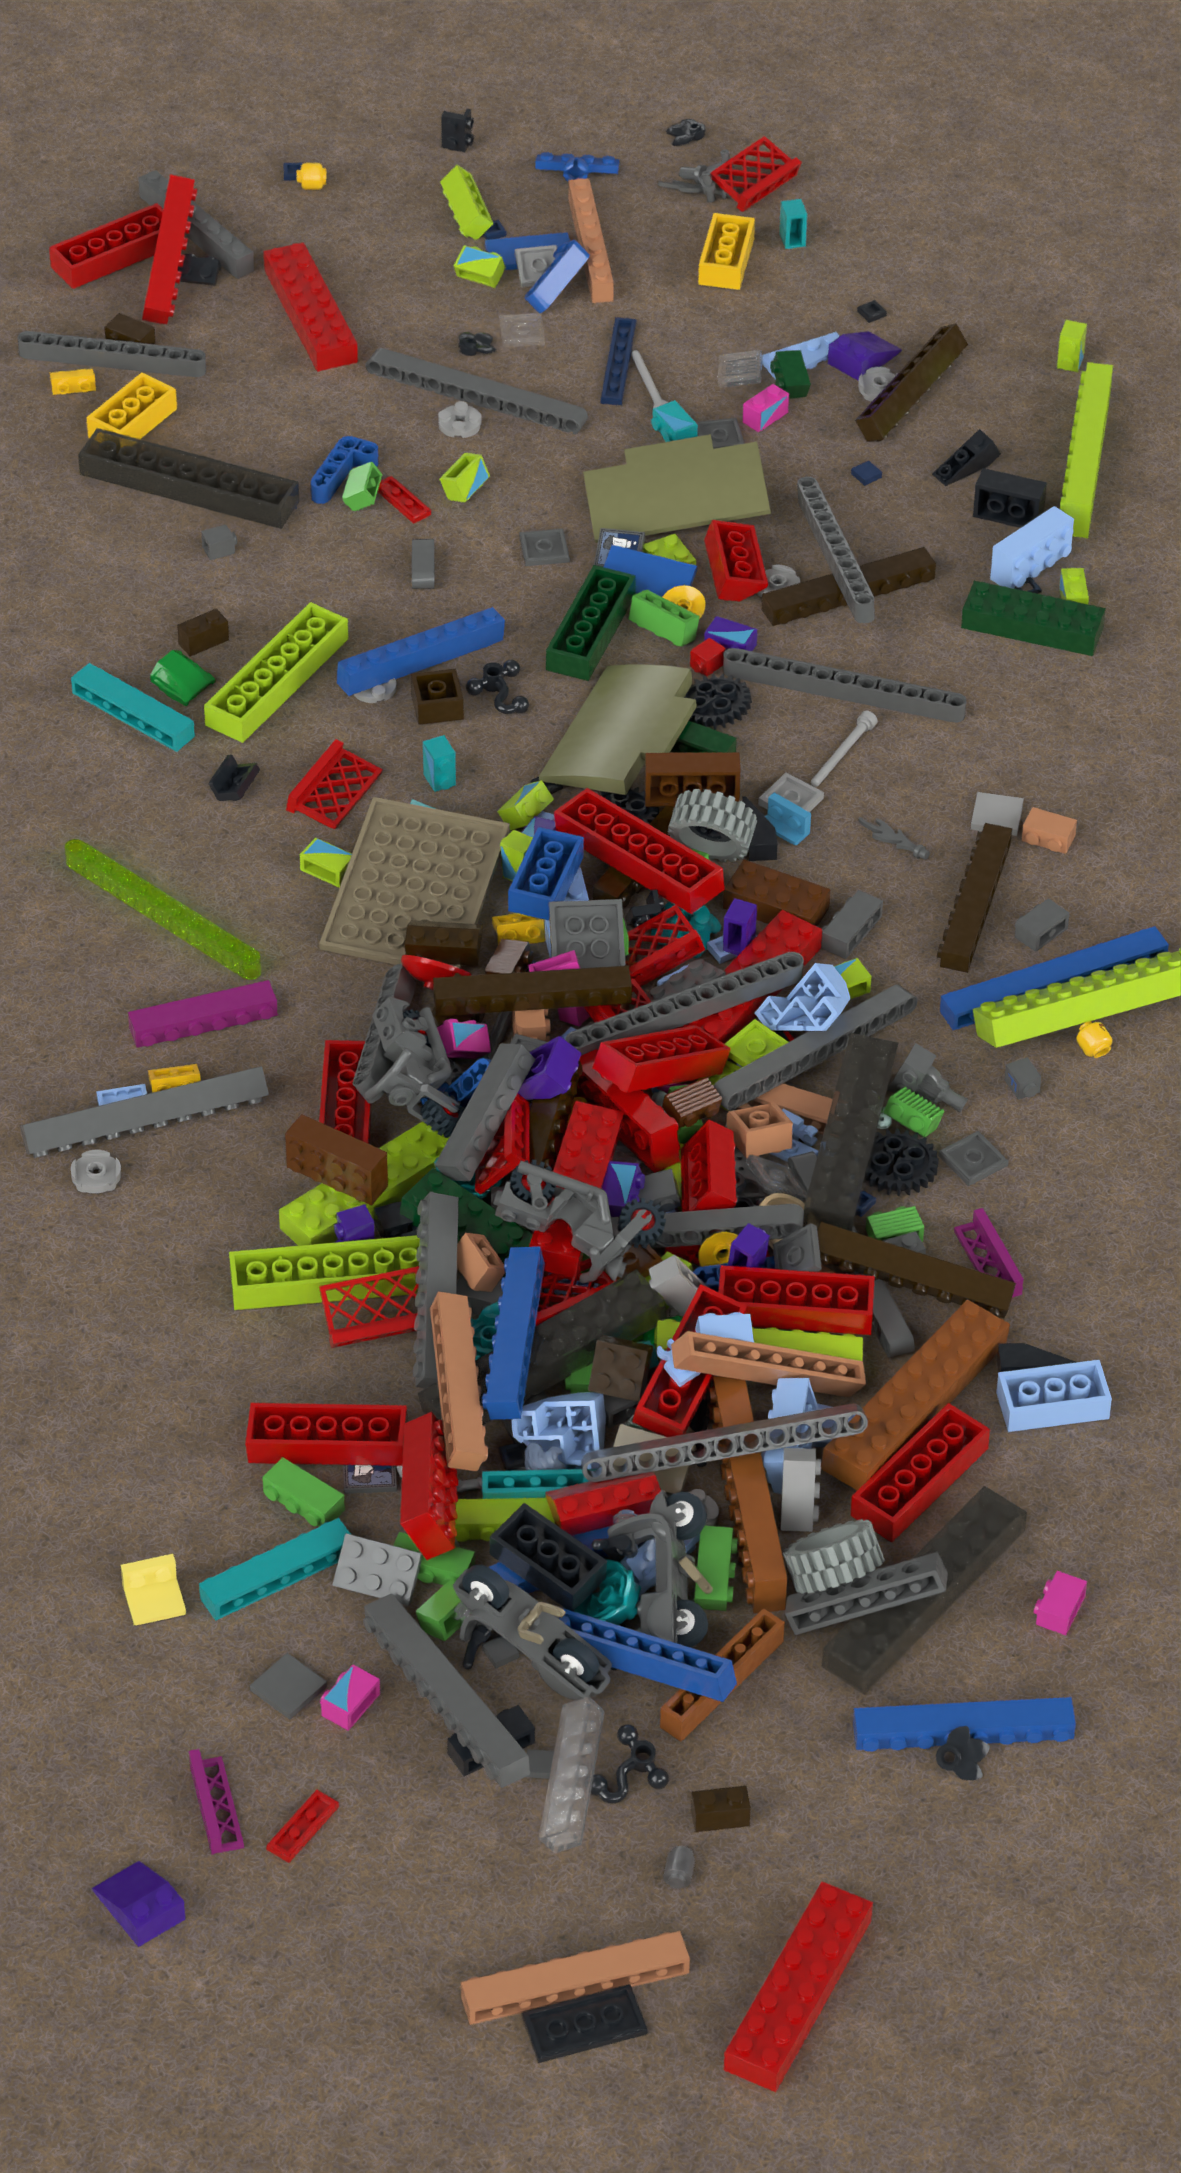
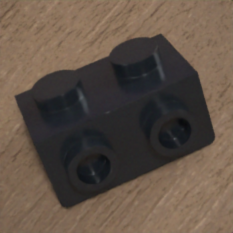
[441,108,474,153]
[178,253,222,286]
[209,755,260,801]
[625,889,664,928]

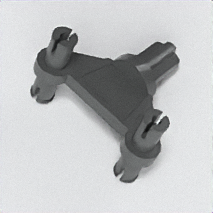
[679,149,734,202]

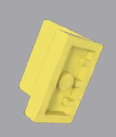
[121,1554,186,1625]

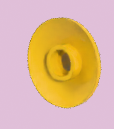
[663,586,706,619]
[698,1232,738,1267]

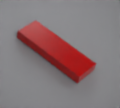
[378,476,431,524]
[267,1789,339,1863]

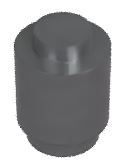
[663,1846,695,1889]

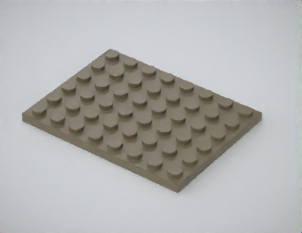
[319,797,510,969]

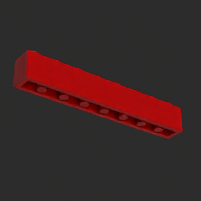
[142,175,197,324]

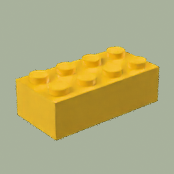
[698,213,755,290]
[87,373,177,454]

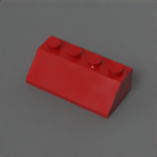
[704,520,769,602]
[680,1120,737,1212]
[545,1472,661,1536]

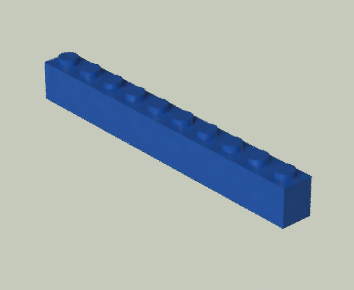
[940,926,1169,1030]

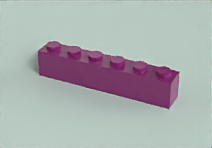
[128,980,278,1048]

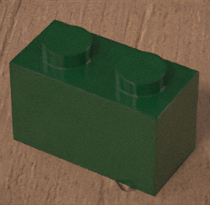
[770,350,811,399]

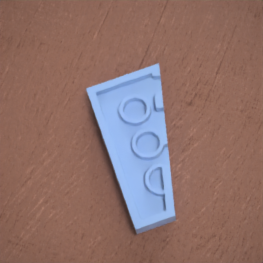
[760,332,840,380]

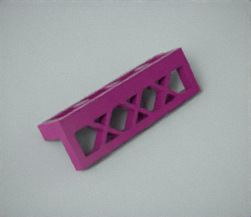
[954,1208,1024,1297]
[189,1749,244,1855]

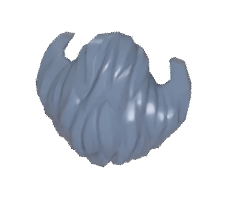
[524,1442,566,1470]

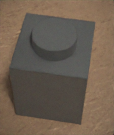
[201,524,237,560]
[1004,1057,1041,1100]

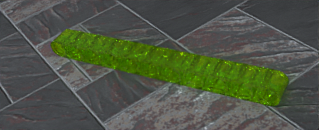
[64,839,261,980]

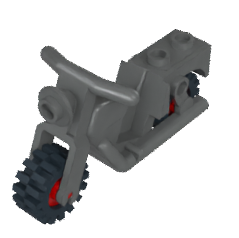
[364,996,465,1138]
[493,1160,666,1284]

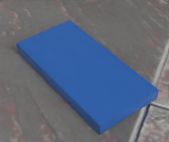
[485,232,570,270]
[604,545,697,597]

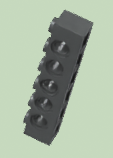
[785,1552,948,1635]

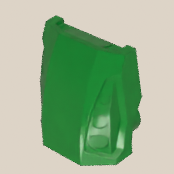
[150,650,216,706]

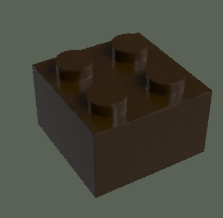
[410,668,464,725]
[588,1335,653,1402]

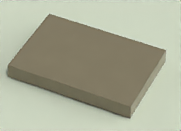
[613,1424,696,1494]

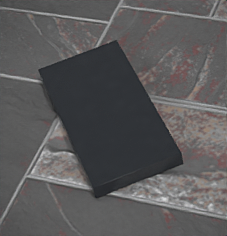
[521,1984,648,2063]

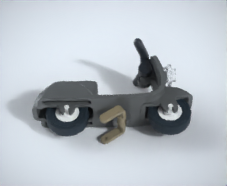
[591,1489,713,1647]
[453,1565,612,1700]

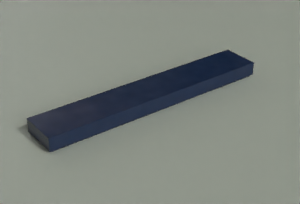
[600,317,637,405]

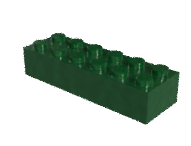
[546,565,636,681]
[961,580,1106,656]
[400,1168,533,1280]

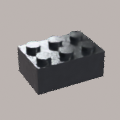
[973,468,1047,528]

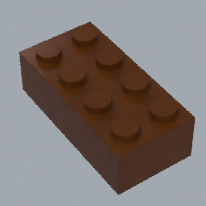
[645,752,741,807]
[723,859,830,927]
[285,1114,388,1206]

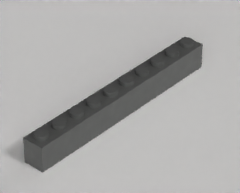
[19,1066,269,1158]
[363,1593,530,1788]

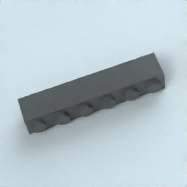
[435,1043,536,1181]

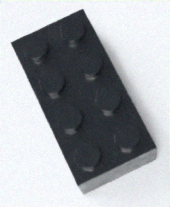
[489,1503,607,1612]

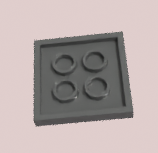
[549,899,625,968]

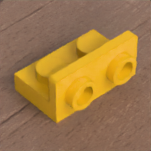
[50,369,96,395]
[492,913,546,945]
[148,1064,201,1093]

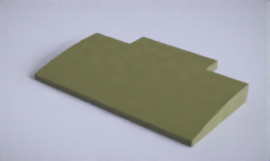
[583,434,771,543]
[539,664,697,795]

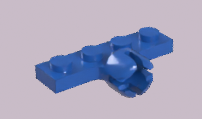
[535,152,620,182]

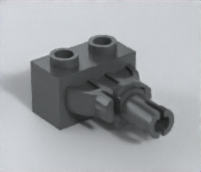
[887,1043,968,1112]

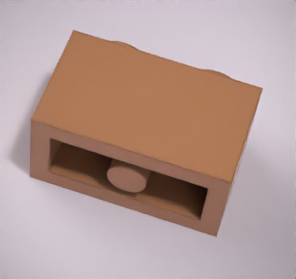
[1022,807,1077,854]
[457,1233,505,1292]

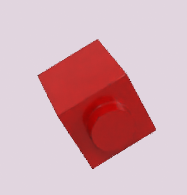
[690,638,726,677]

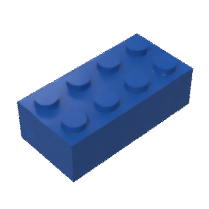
[508,827,584,920]

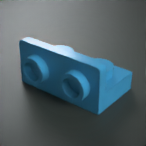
[765,792,811,845]

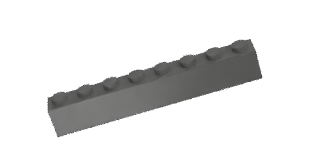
[138,170,254,279]
[413,1192,458,1391]

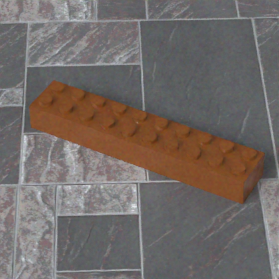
[821,1299,1010,1490]
[708,1376,787,1614]

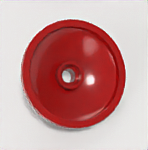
[401,955,472,990]

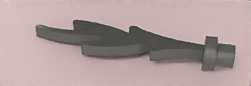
[658,180,732,199]
[858,817,930,860]

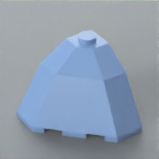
[755,963,850,1031]
[511,1392,606,1469]

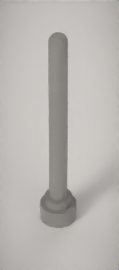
[631,350,668,408]
[811,711,878,787]

